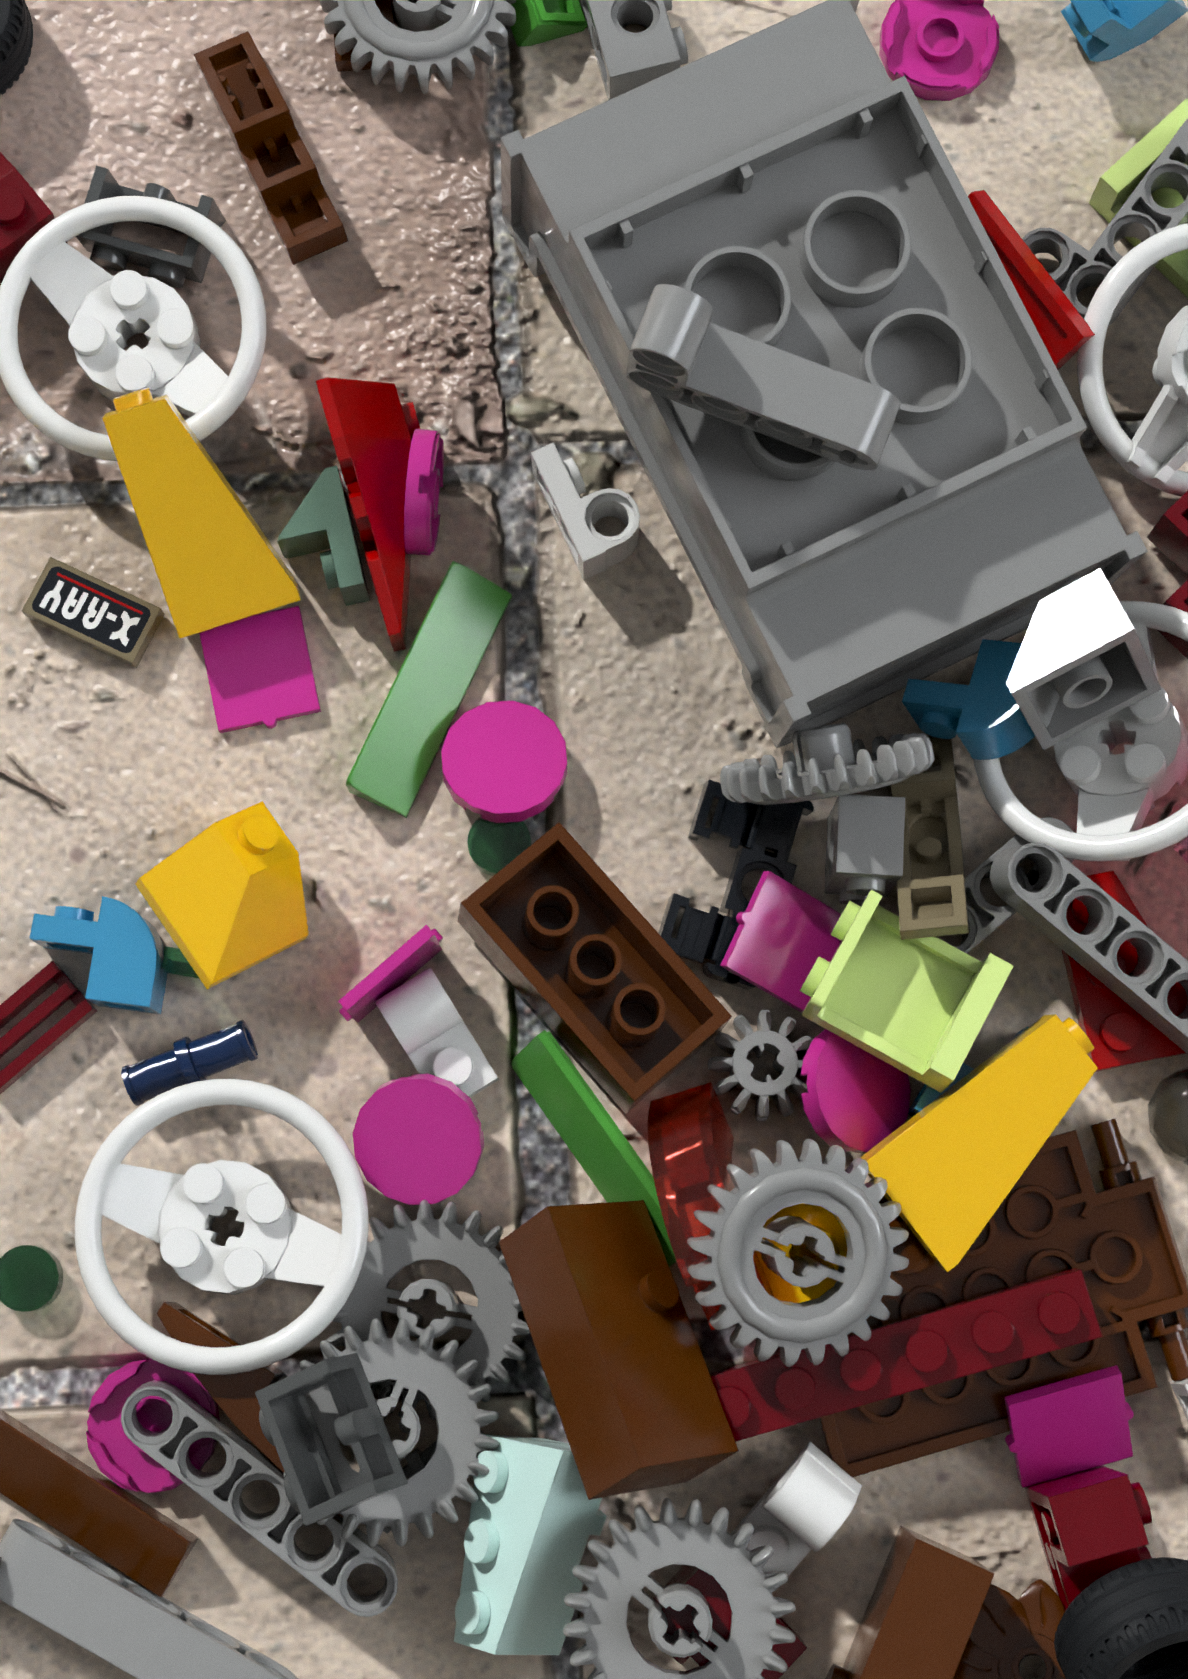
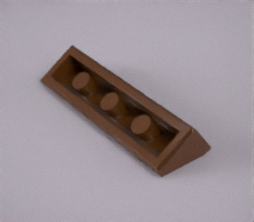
[0,1409,199,1597]

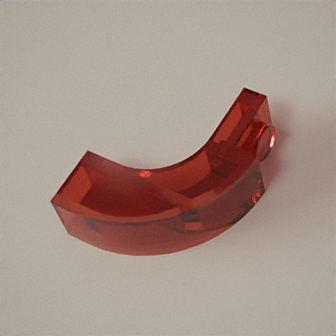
[647,1082,774,1330]

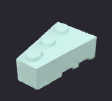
[454,1433,607,1655]

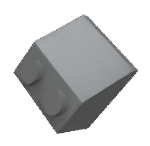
[1006,568,1161,750]

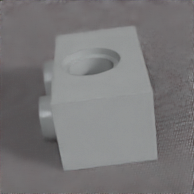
[579,0,688,100]
[824,794,905,906]

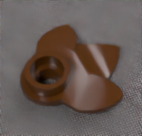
[953,1579,1066,1679]

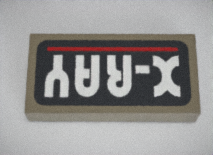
[22,557,165,668]

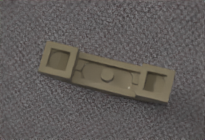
[888,736,969,940]

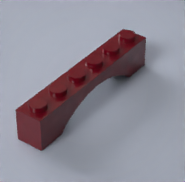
[709,1268,1103,1442]

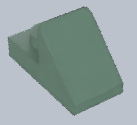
[277,465,370,606]

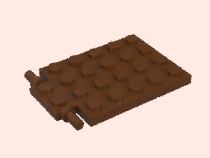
[818,1118,1188,1477]

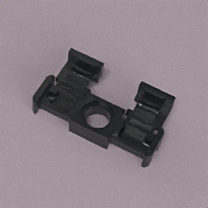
[658,779,814,990]

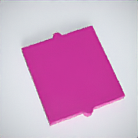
[199,606,321,733]
[720,871,841,1013]
[338,925,443,1023]
[1004,1365,1134,1488]

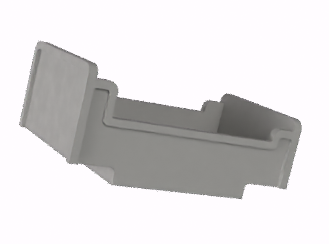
[500,0,1148,748]

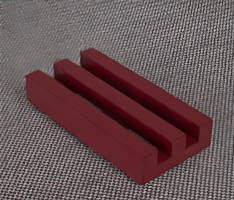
[0,961,97,1094]

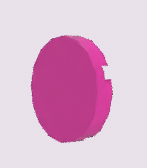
[879,0,999,101]
[404,429,444,555]
[441,700,567,823]
[801,1029,911,1153]
[353,1073,485,1205]
[86,1359,220,1493]

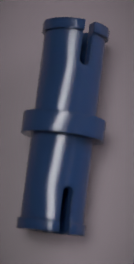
[121,1020,258,1106]

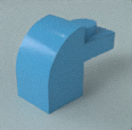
[1061,0,1188,62]
[902,639,1035,760]
[30,896,168,1014]

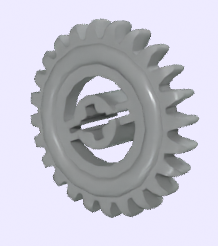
[320,0,517,94]
[720,723,935,805]
[687,1139,909,1367]
[326,1199,531,1420]
[283,1318,499,1547]
[563,1498,796,1679]

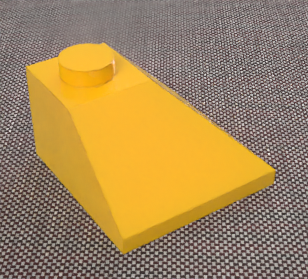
[135,801,309,990]

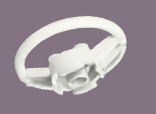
[0,196,266,461]
[1077,223,1188,496]
[974,601,1188,862]
[75,1079,369,1375]

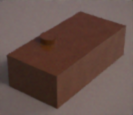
[457,822,732,1114]
[499,1200,739,1500]
[825,1525,994,1679]

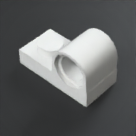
[531,442,640,580]
[375,967,499,1097]
[731,1442,862,1591]

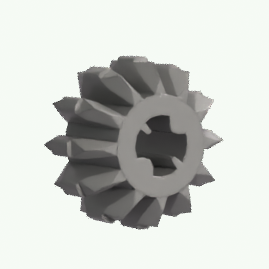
[708,1010,813,1122]

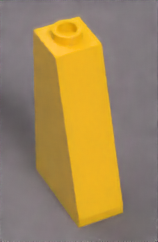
[102,388,301,639]
[860,1014,1098,1272]

